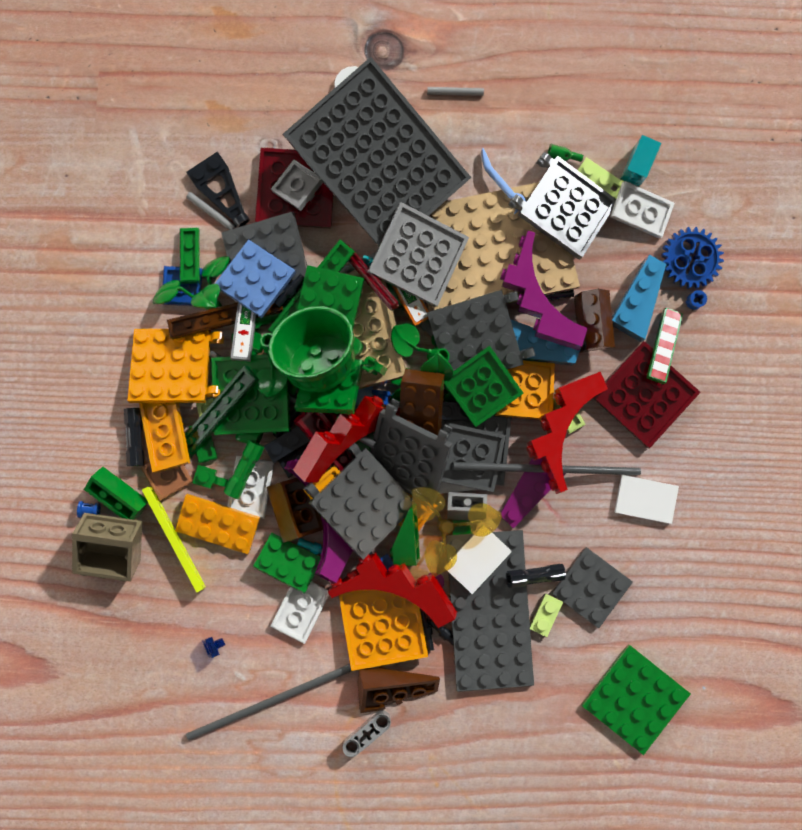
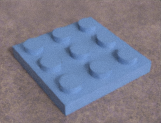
[215,239,296,318]

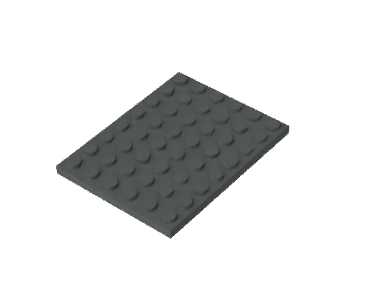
[282,57,472,247]

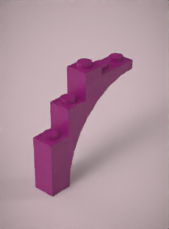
[500,230,587,351]
[284,459,353,583]

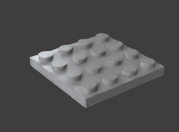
[367,202,469,307]

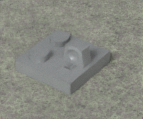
[271,160,323,211]

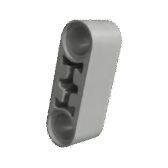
[343,710,391,757]

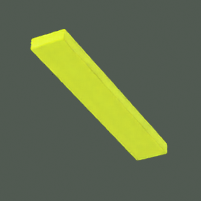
[142,487,206,592]

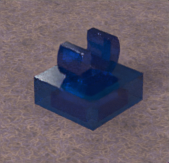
[201,637,225,658]

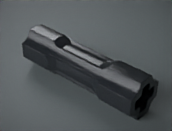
[124,408,144,467]
[506,564,566,588]

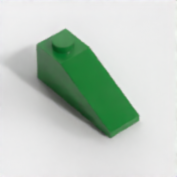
[390,504,420,566]

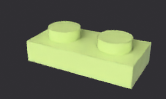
[530,593,563,637]

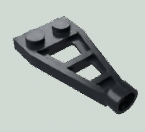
[186,151,250,228]

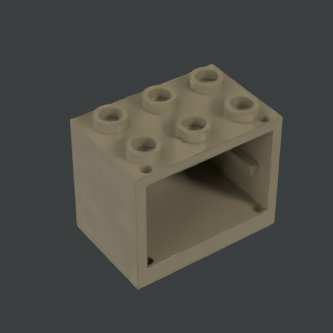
[72,513,142,582]

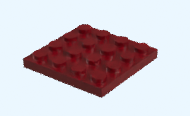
[255,147,334,229]
[593,341,701,449]

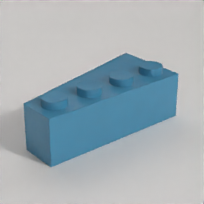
[612,255,666,342]
[511,320,581,366]

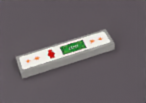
[230,303,257,362]

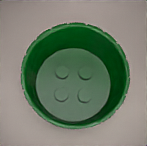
[269,306,355,392]

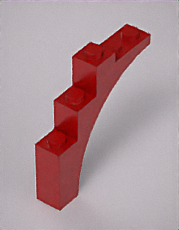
[526,371,608,494]
[293,396,400,483]
[328,552,457,628]

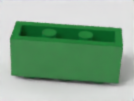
[83,467,148,520]

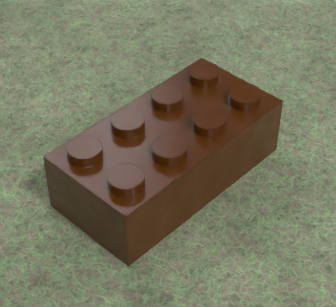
[399,369,445,436]

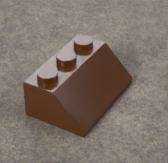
[574,288,615,353]
[266,478,323,543]

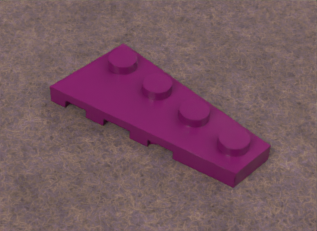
[499,457,566,528]

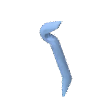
[481,148,526,214]

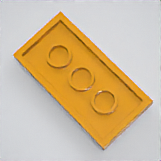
[139,403,190,473]
[175,494,260,554]

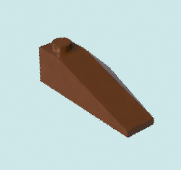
[357,668,440,713]

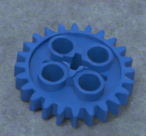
[661,227,724,289]

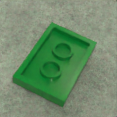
[253,532,321,594]

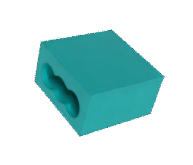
[620,135,662,187]

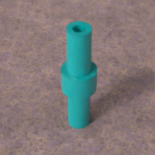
[297,538,323,555]

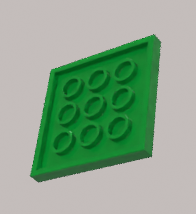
[211,354,291,435]
[582,644,691,755]

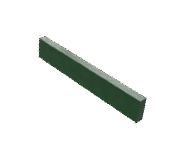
[185,366,259,459]

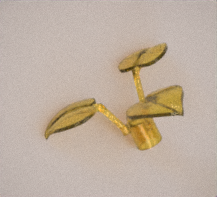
[412,487,502,576]

